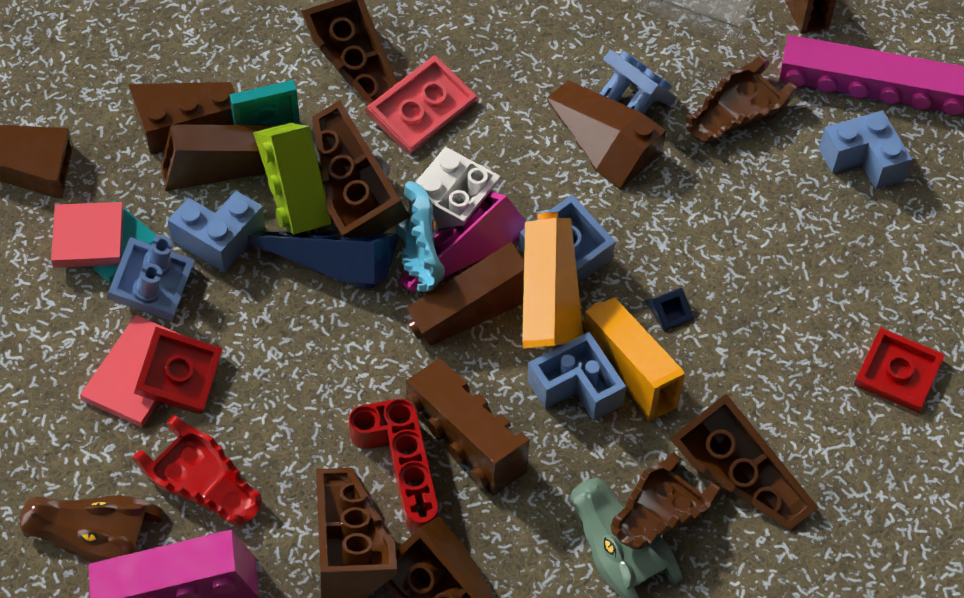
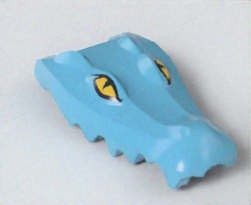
[396,181,445,292]

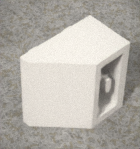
[408,147,501,229]

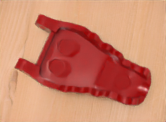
[131,415,262,526]

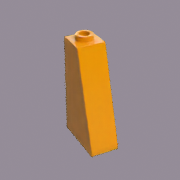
[522,212,583,349]
[583,297,685,422]

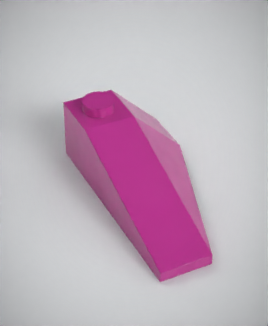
[397,191,526,292]

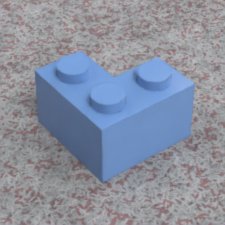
[819,110,912,189]
[167,191,265,273]
[528,332,626,421]

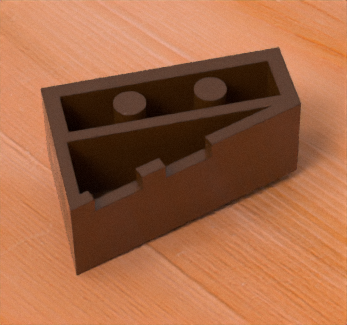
[128,82,235,155]

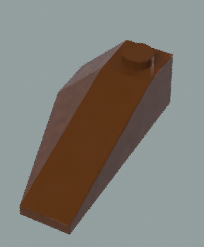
[312,100,410,238]

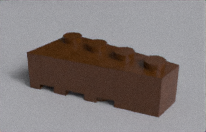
[405,358,530,496]

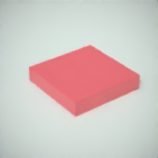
[51,202,124,268]

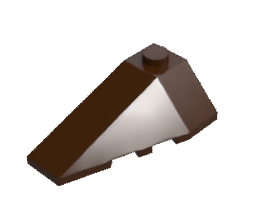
[301,0,398,106]
[547,80,666,189]
[670,394,819,530]
[316,468,397,598]
[383,517,495,598]

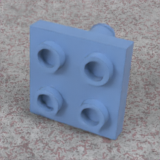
[599,49,678,114]
[107,235,194,321]

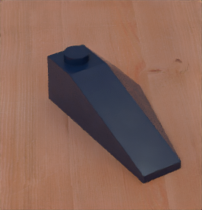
[248,231,398,289]

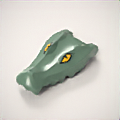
[569,478,683,598]

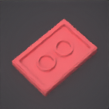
[365,55,479,155]
[80,315,184,428]

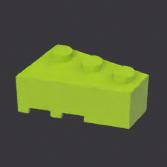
[253,123,331,234]

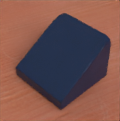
[645,287,694,331]

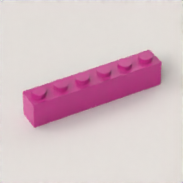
[779,35,964,115]

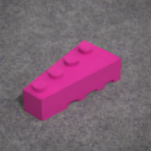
[89,529,259,598]

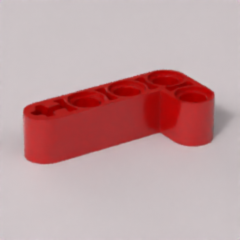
[349,399,438,534]

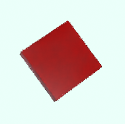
[133,327,223,414]
[854,327,945,413]

